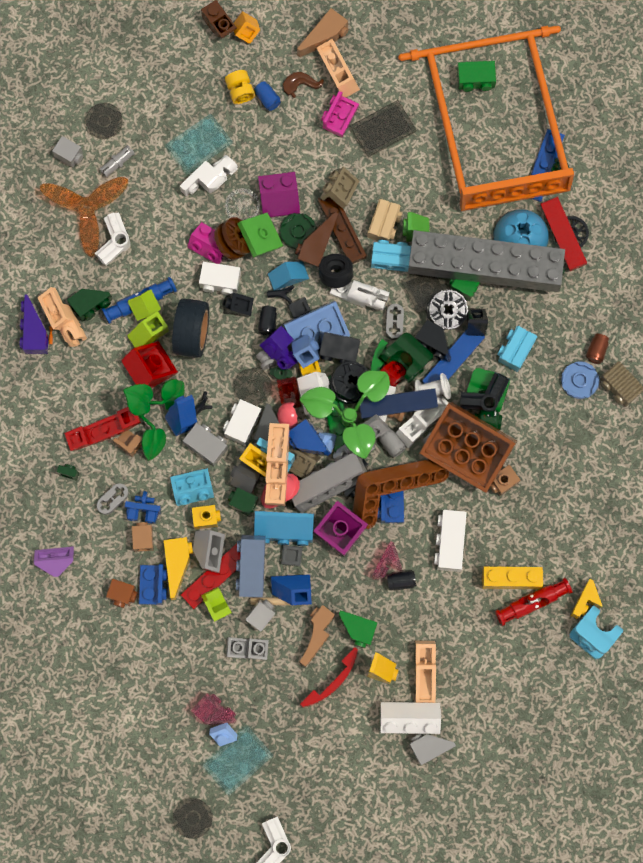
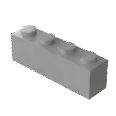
[292,453,367,513]

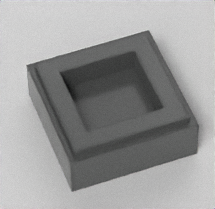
[281,545,303,567]

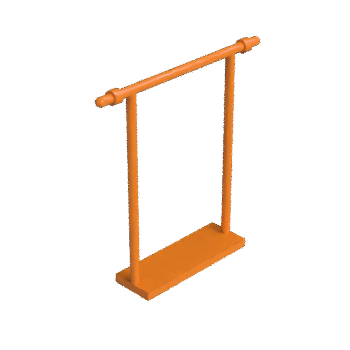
[398,25,574,211]

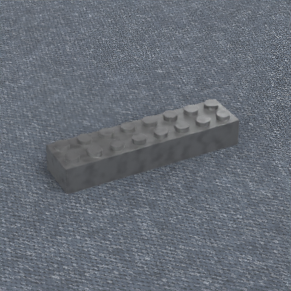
[408,230,565,292]

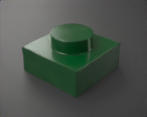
[57,464,79,481]

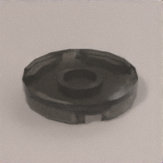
[85,103,123,139]
[234,368,272,405]
[173,798,213,839]

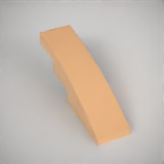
[265,423,289,506]

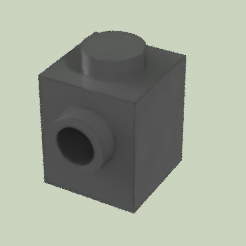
[230,461,261,493]

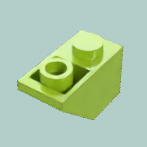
[127,311,169,347]

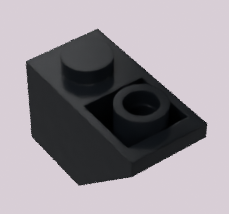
[415,319,451,362]

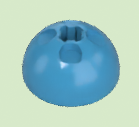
[493,209,549,247]

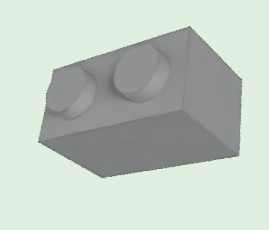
[183,423,228,466]

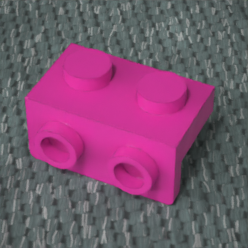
[321,91,359,138]
[187,222,224,264]

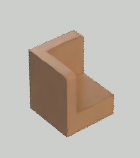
[113,430,142,457]

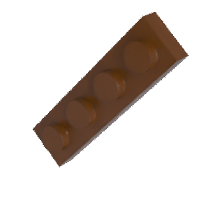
[318,197,367,264]

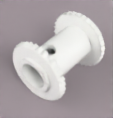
[415,373,451,399]

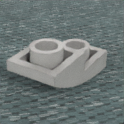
[226,637,269,660]

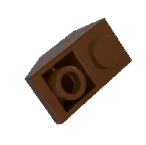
[201,0,237,39]

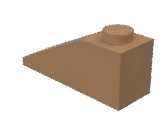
[297,8,349,57]

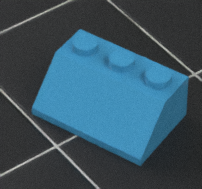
[254,511,314,546]

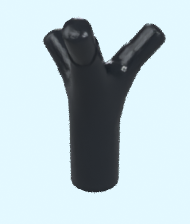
[267,285,294,303]
[195,391,213,416]

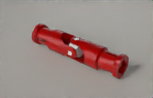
[495,578,572,626]

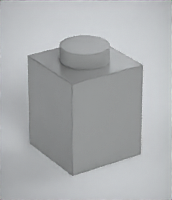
[52,136,83,168]
[245,599,275,632]

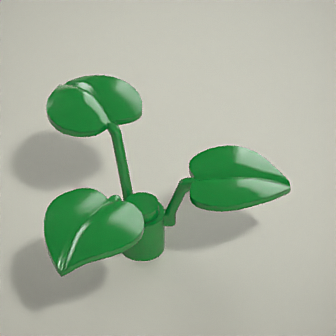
[123,379,185,461]

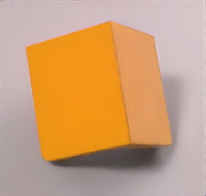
[234,11,260,44]

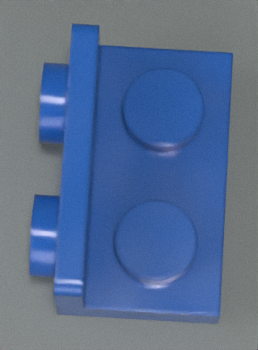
[377,491,404,523]
[139,564,168,605]

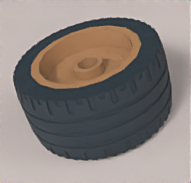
[172,299,209,358]

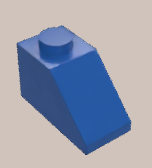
[289,419,331,456]

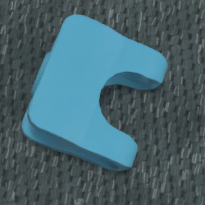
[569,605,623,659]

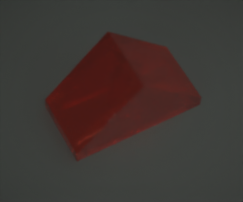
[276,376,301,408]

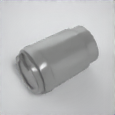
[378,427,406,458]

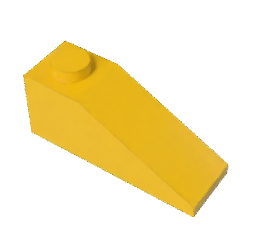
[164,537,193,600]
[368,652,399,684]

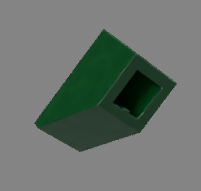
[67,289,113,322]

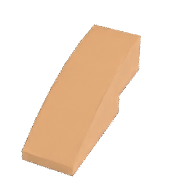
[415,641,436,703]

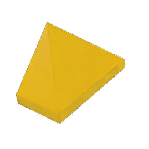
[239,443,267,477]

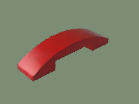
[64,407,141,451]
[300,647,358,708]

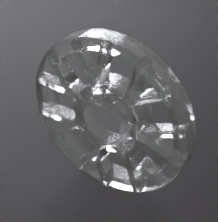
[225,188,260,220]

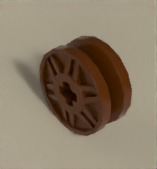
[214,217,250,260]

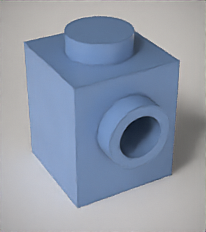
[291,334,320,368]

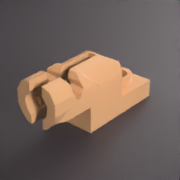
[37,287,87,347]

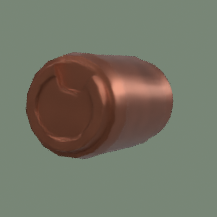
[586,333,609,364]

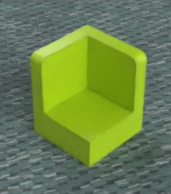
[128,289,161,321]
[201,587,232,622]

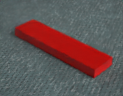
[540,197,587,271]

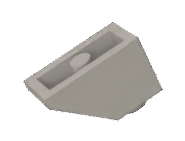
[193,530,225,573]
[409,734,456,766]

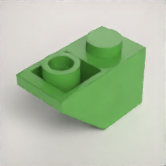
[402,212,430,242]

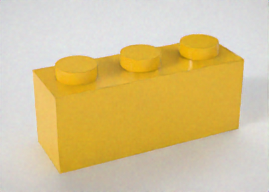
[482,566,543,590]

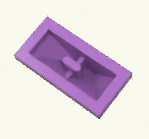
[34,546,74,577]

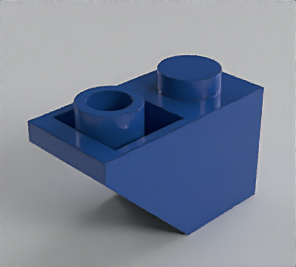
[165,395,197,436]
[271,575,312,605]

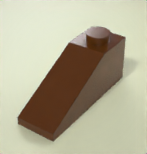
[295,212,338,267]

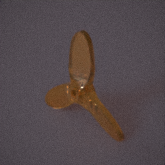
[40,177,128,257]

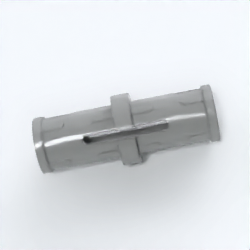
[99,145,135,178]

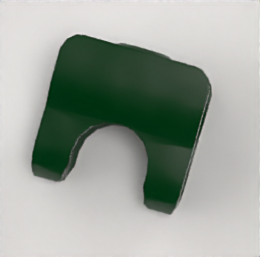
[381,332,433,383]

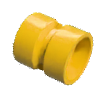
[225,70,255,104]

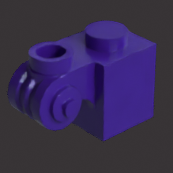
[260,326,298,369]

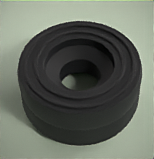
[319,254,353,288]

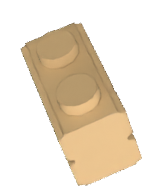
[367,199,403,241]

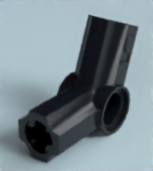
[460,372,510,411]

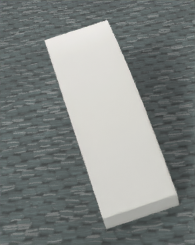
[396,395,449,448]

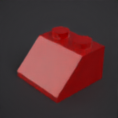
[121,341,178,389]

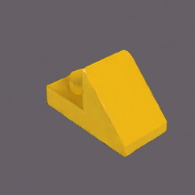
[570,579,602,619]

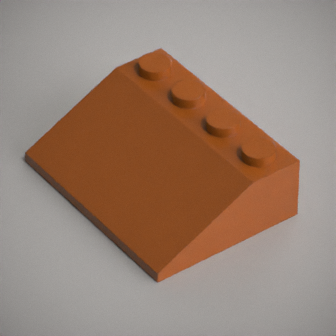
[419,402,518,493]

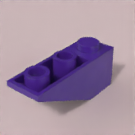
[20,295,48,354]

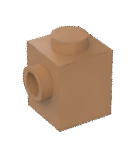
[490,465,520,496]

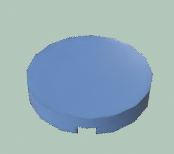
[561,361,599,399]

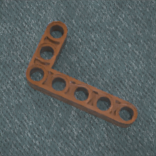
[353,459,449,529]

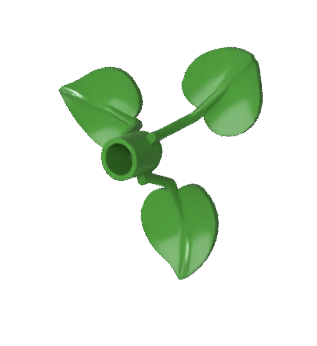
[300,371,390,459]

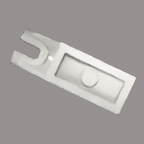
[180,155,238,196]
[330,280,390,310]

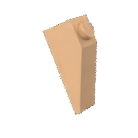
[316,39,360,97]

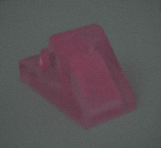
[372,541,402,581]

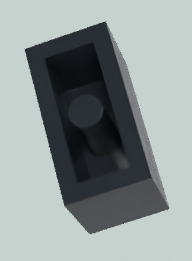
[318,331,360,363]

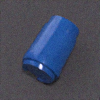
[254,81,281,111]

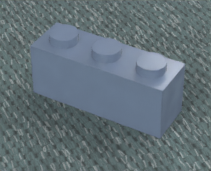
[236,535,265,598]

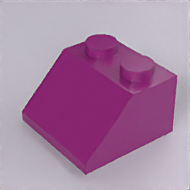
[258,172,300,218]
[313,501,368,557]

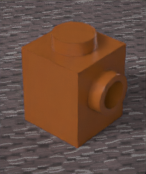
[106,579,138,608]

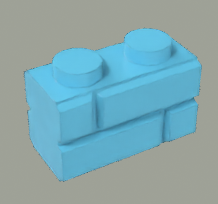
[371,240,411,272]
[497,326,537,372]

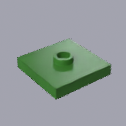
[237,212,283,258]

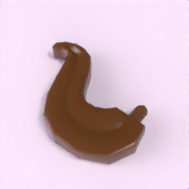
[283,72,324,98]

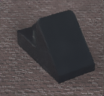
[466,308,488,336]

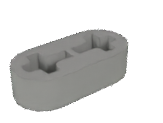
[386,304,404,340]
[97,483,129,515]

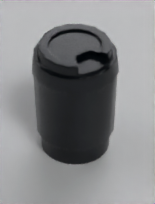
[258,305,277,336]
[387,570,417,591]

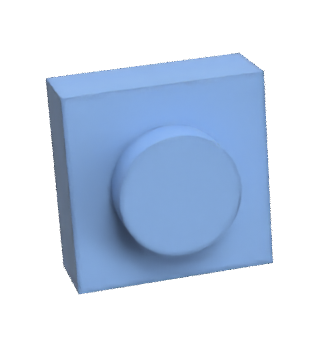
[318,432,337,453]
[209,723,237,746]

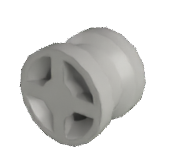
[256,350,277,370]

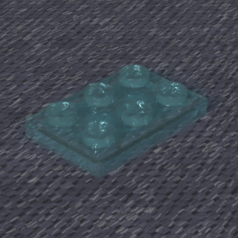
[166,114,233,175]
[203,726,274,796]

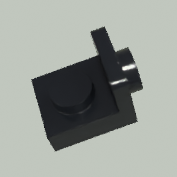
[222,292,254,317]

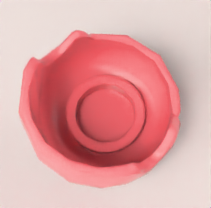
[277,402,298,431]

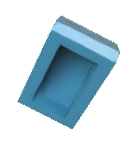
[268,261,309,290]

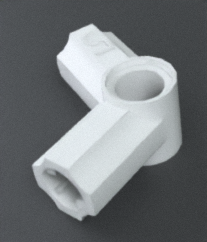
[95,212,130,266]
[256,816,291,863]

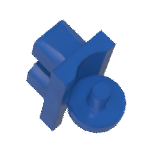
[125,491,162,524]

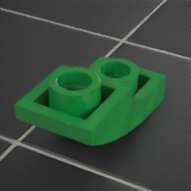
[370,339,388,371]

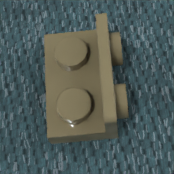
[320,166,359,208]
[289,443,321,479]

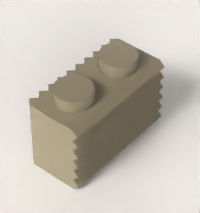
[600,361,643,407]

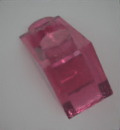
[191,693,237,725]

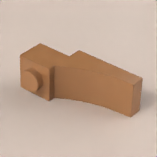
[299,605,335,668]

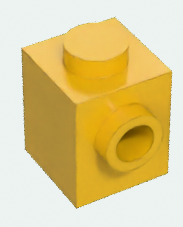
[192,505,221,530]

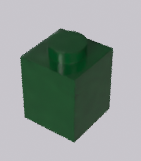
[228,487,259,517]

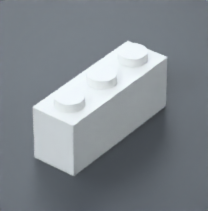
[434,510,467,572]
[380,702,441,734]

